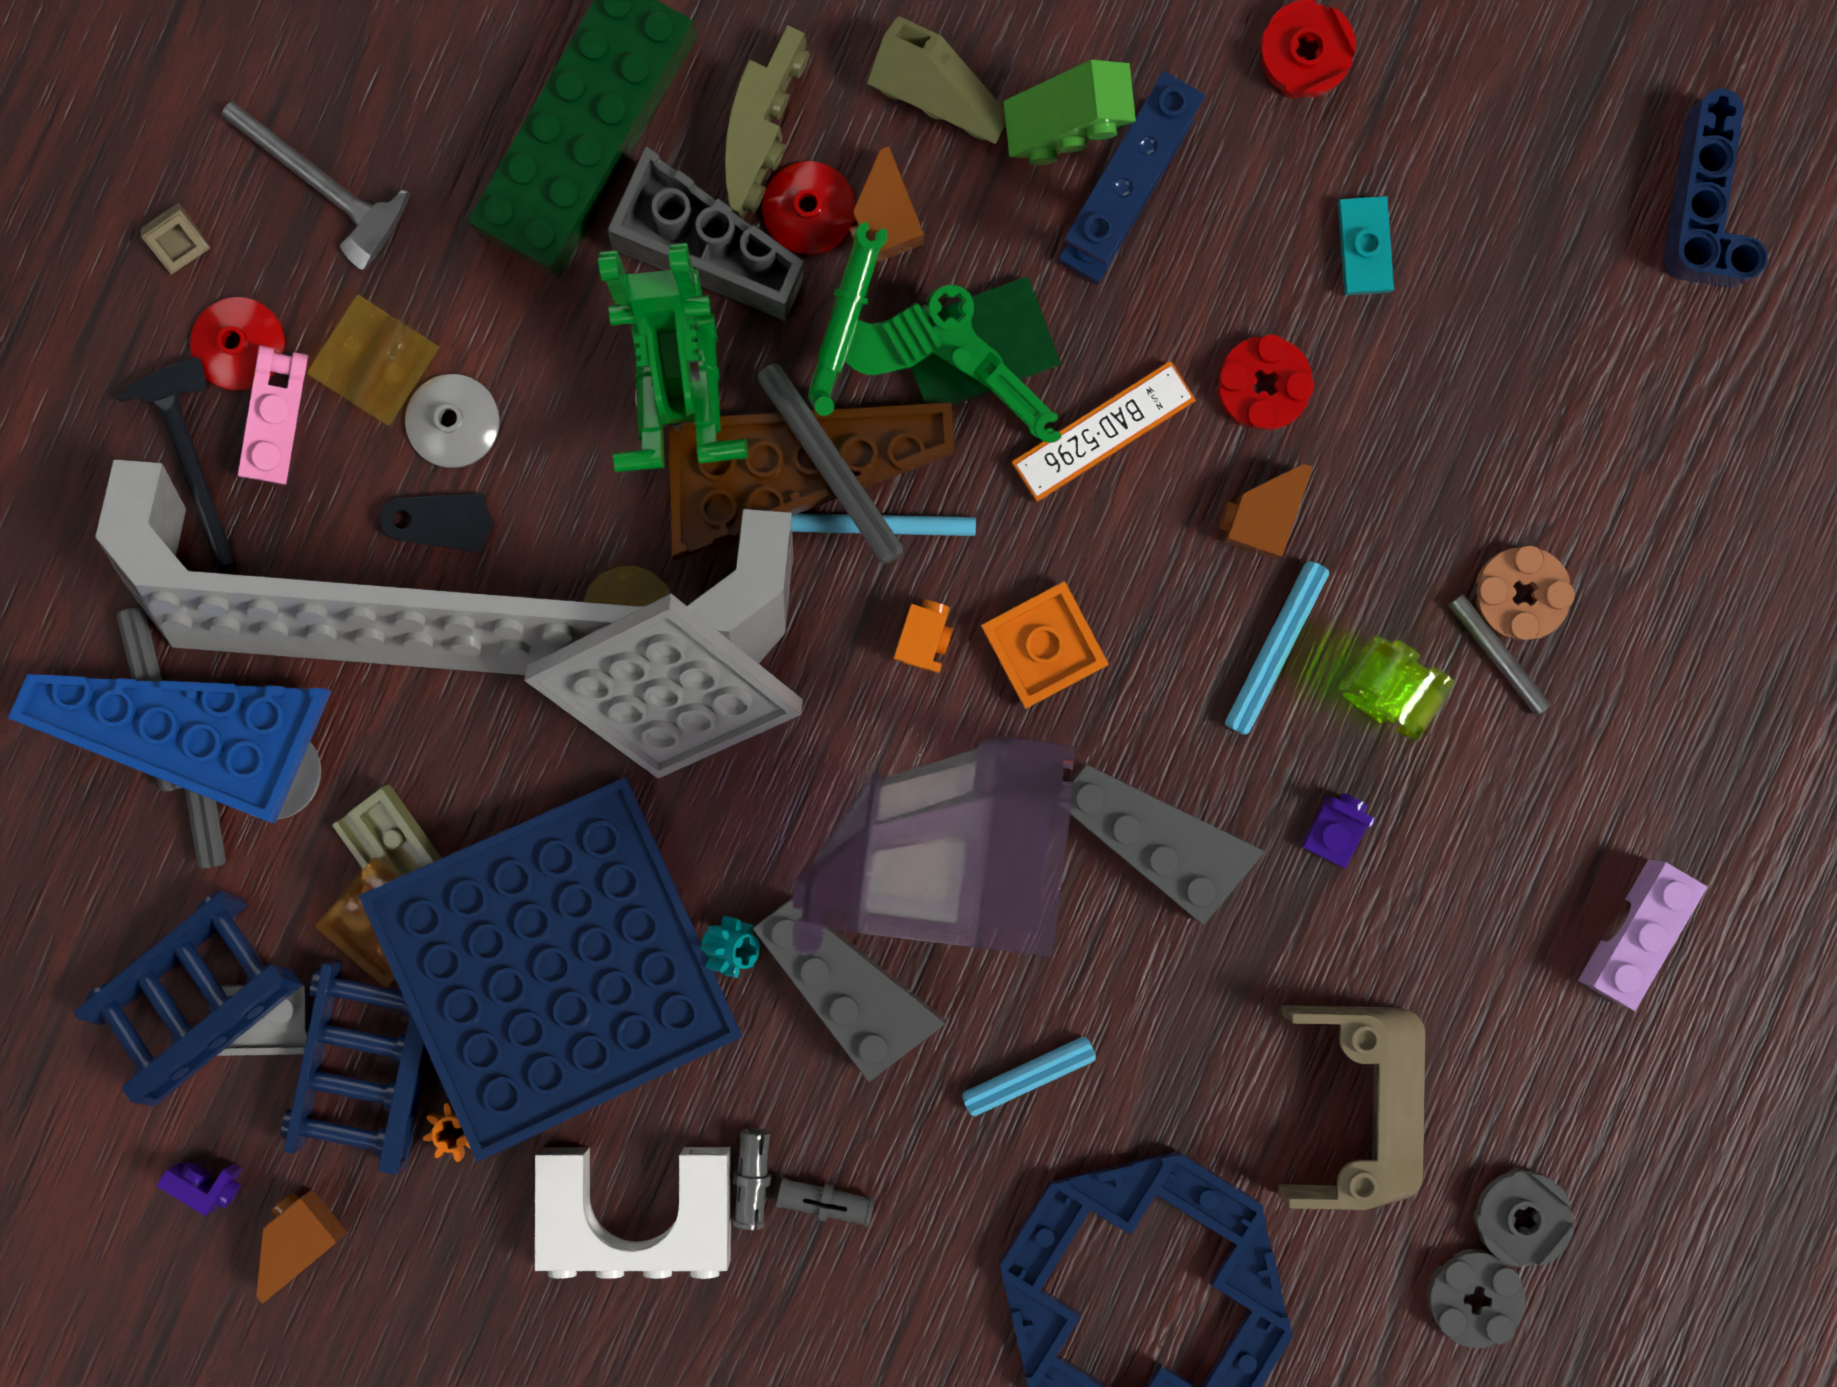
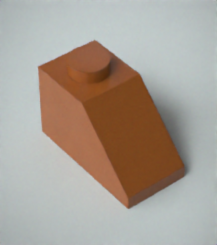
[849,146,924,263]
[1219,464,1313,560]
[256,1189,348,1304]

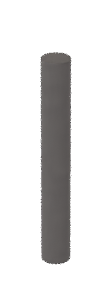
[1448,594,1551,716]

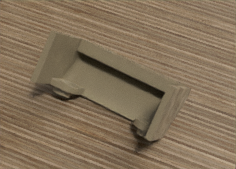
[1277,1005,1425,1210]

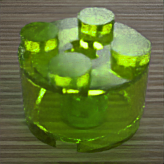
[1337,636,1455,741]

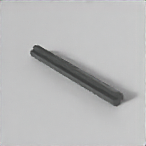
[758,363,903,564]

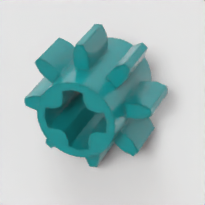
[700,916,760,978]

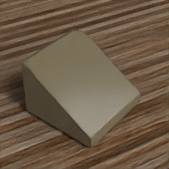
[141,203,210,275]

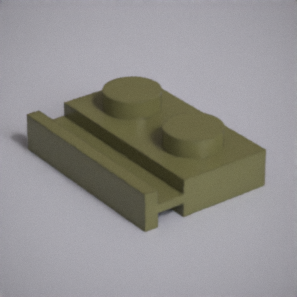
[332,784,442,887]

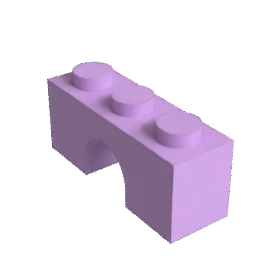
[1578,859,1707,1011]

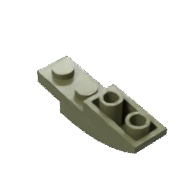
[725,25,810,220]

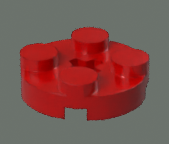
[1259,0,1356,99]
[1217,335,1314,431]

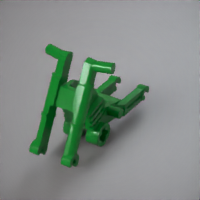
[808,222,1062,443]
[598,242,748,473]

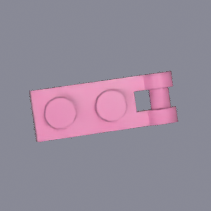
[237,345,308,485]

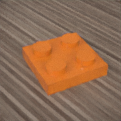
[981,581,1109,709]

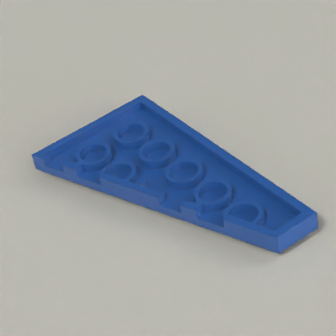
[8,674,332,824]

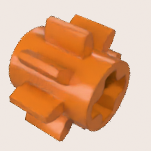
[423,1100,471,1162]

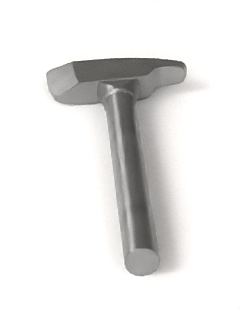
[221,102,410,270]

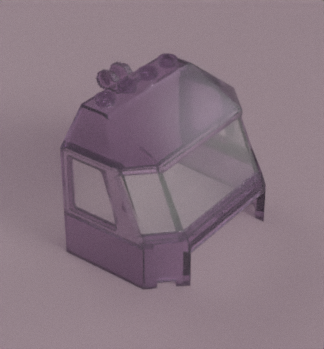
[792,737,1075,957]

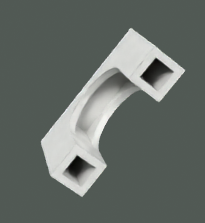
[535,1147,731,1279]

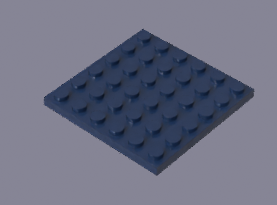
[358,777,743,1162]

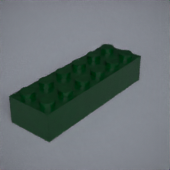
[467,0,698,279]

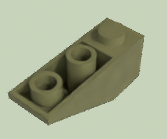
[867,16,1006,144]

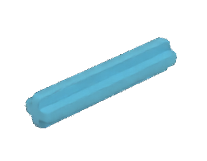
[962,1037,1096,1116]

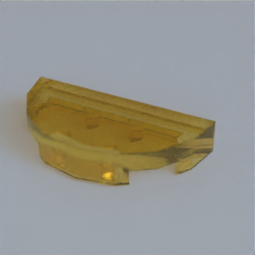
[583,566,671,607]

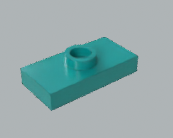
[1338,196,1394,296]

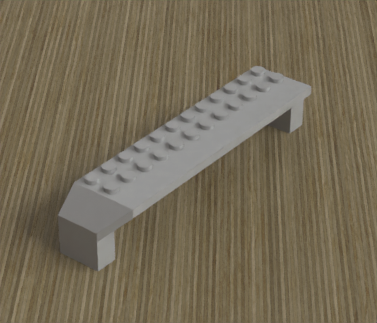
[95,460,793,675]

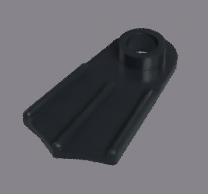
[380,493,494,552]

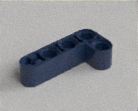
[1664,89,1768,288]

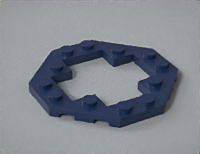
[999,1151,1293,1387]

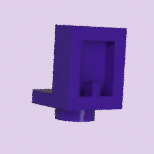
[1301,793,1376,869]
[156,1162,243,1216]

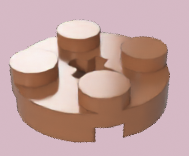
[1475,546,1575,641]

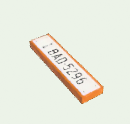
[1011,361,1196,503]

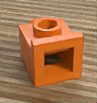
[894,599,953,674]

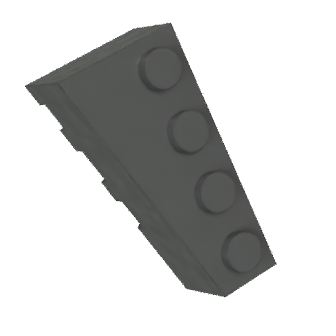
[607,146,804,321]
[1053,764,1265,925]
[753,896,946,1082]

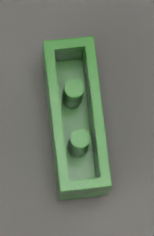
[1004,59,1136,165]

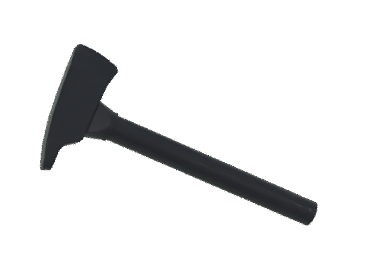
[117,357,236,569]

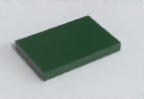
[911,276,1061,406]

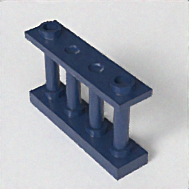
[1058,71,1206,285]
[73,890,303,1106]
[281,959,429,1175]

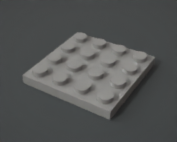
[524,594,803,779]

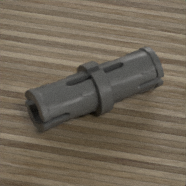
[733,1128,771,1230]
[776,1177,875,1228]

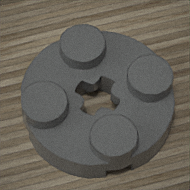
[1473,1168,1573,1267]
[1427,1249,1525,1348]

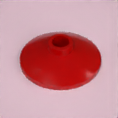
[762,161,856,255]
[190,297,285,391]

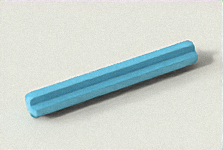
[1225,561,1329,734]

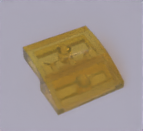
[306,294,440,426]

